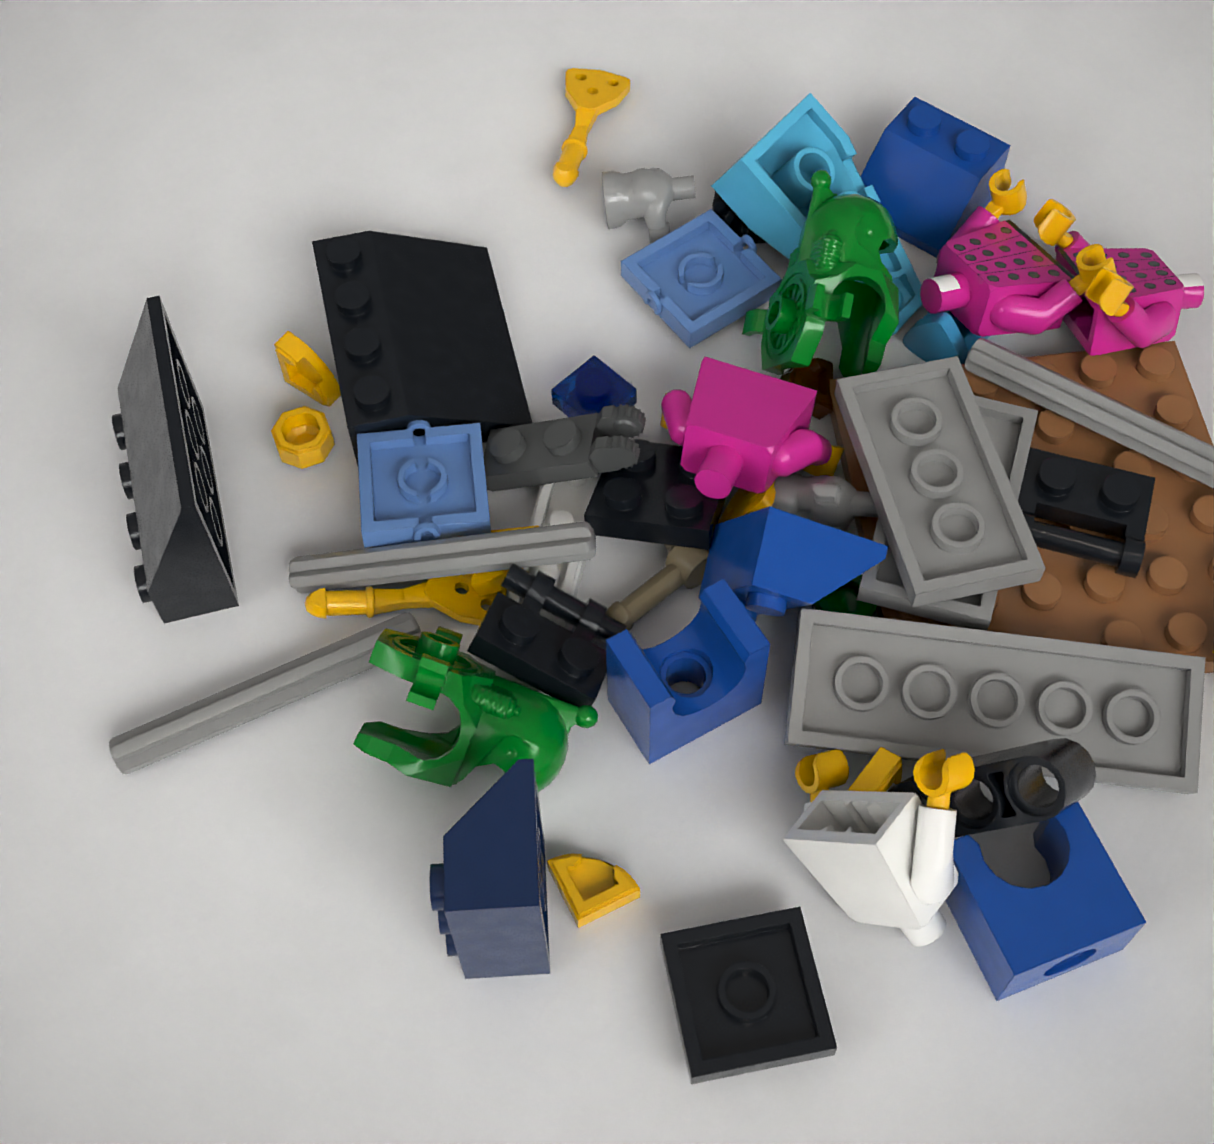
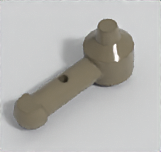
[605,544,710,631]

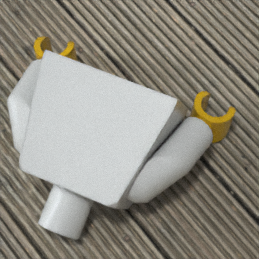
[783,749,975,947]

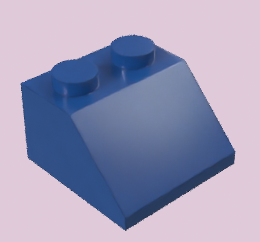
[860,97,1011,258]
[698,506,888,621]

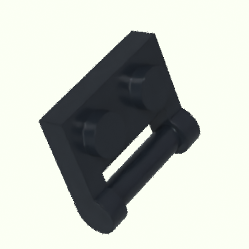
[1018,448,1155,578]

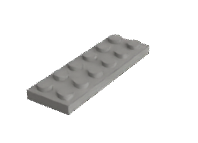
[784,608,1206,794]

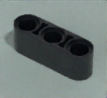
[887,738,1096,838]

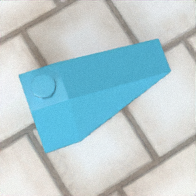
[711,92,922,335]

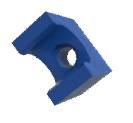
[606,579,770,764]
[945,802,1146,1001]

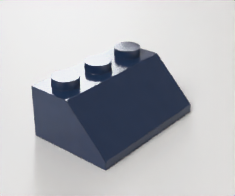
[429,759,550,979]

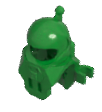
[742,170,899,378]
[353,626,598,792]

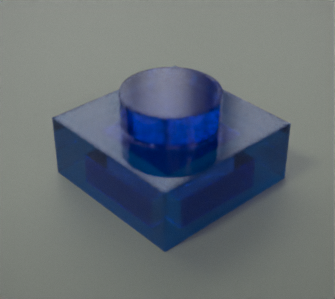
[551,355,637,417]

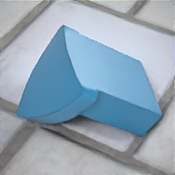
[902,311,990,364]

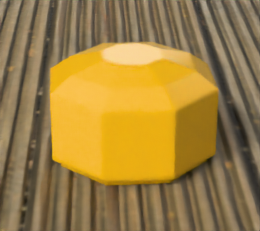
[271,406,335,469]

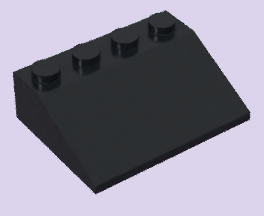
[312,231,532,466]
[112,295,239,624]

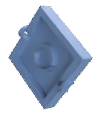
[621,209,782,348]
[357,420,491,548]

